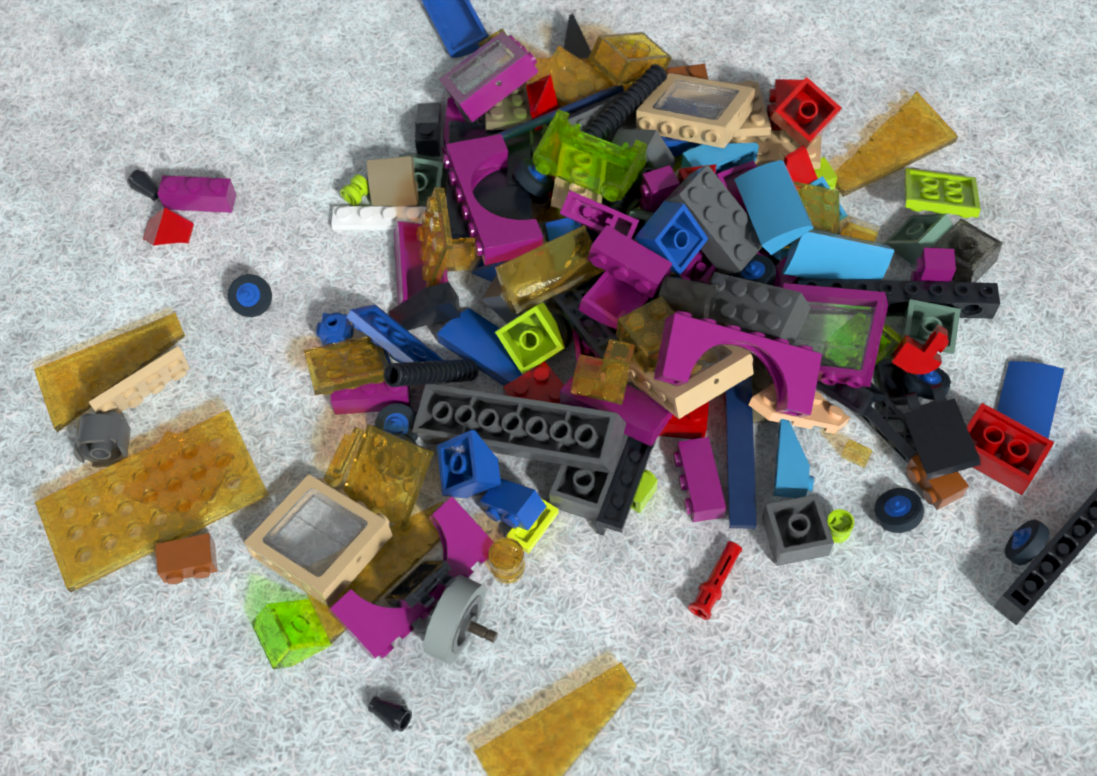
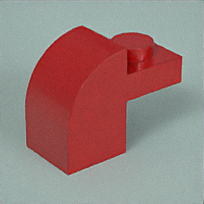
[891,324,949,374]

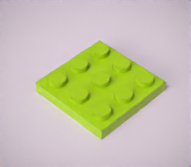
[904,168,981,218]

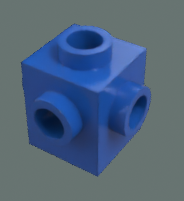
[316,312,354,350]

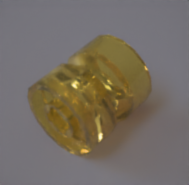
[488,538,525,584]

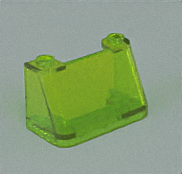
[533,109,647,201]

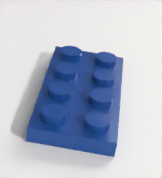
[346,304,444,363]

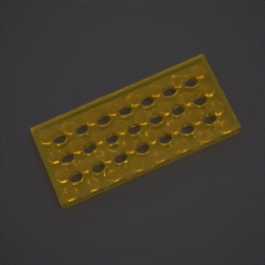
[35,409,269,593]

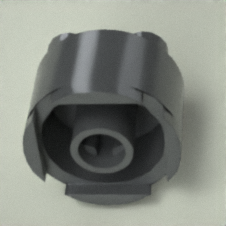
[73,412,131,468]

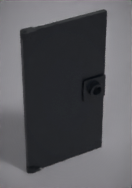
[445,121,532,239]

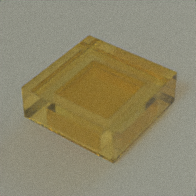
[841,439,873,468]

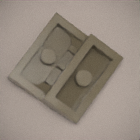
[367,156,419,207]

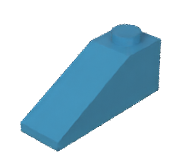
[681,143,759,174]
[773,419,814,498]

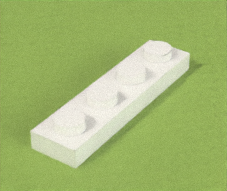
[331,206,427,230]

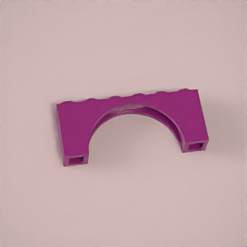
[443,134,543,265]
[654,311,822,418]
[328,496,496,659]

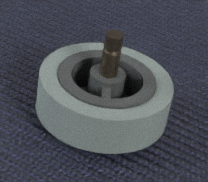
[424,575,498,664]

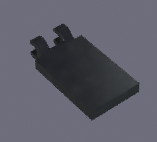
[903,384,981,480]
[384,560,456,609]

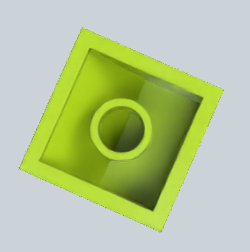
[495,302,565,375]

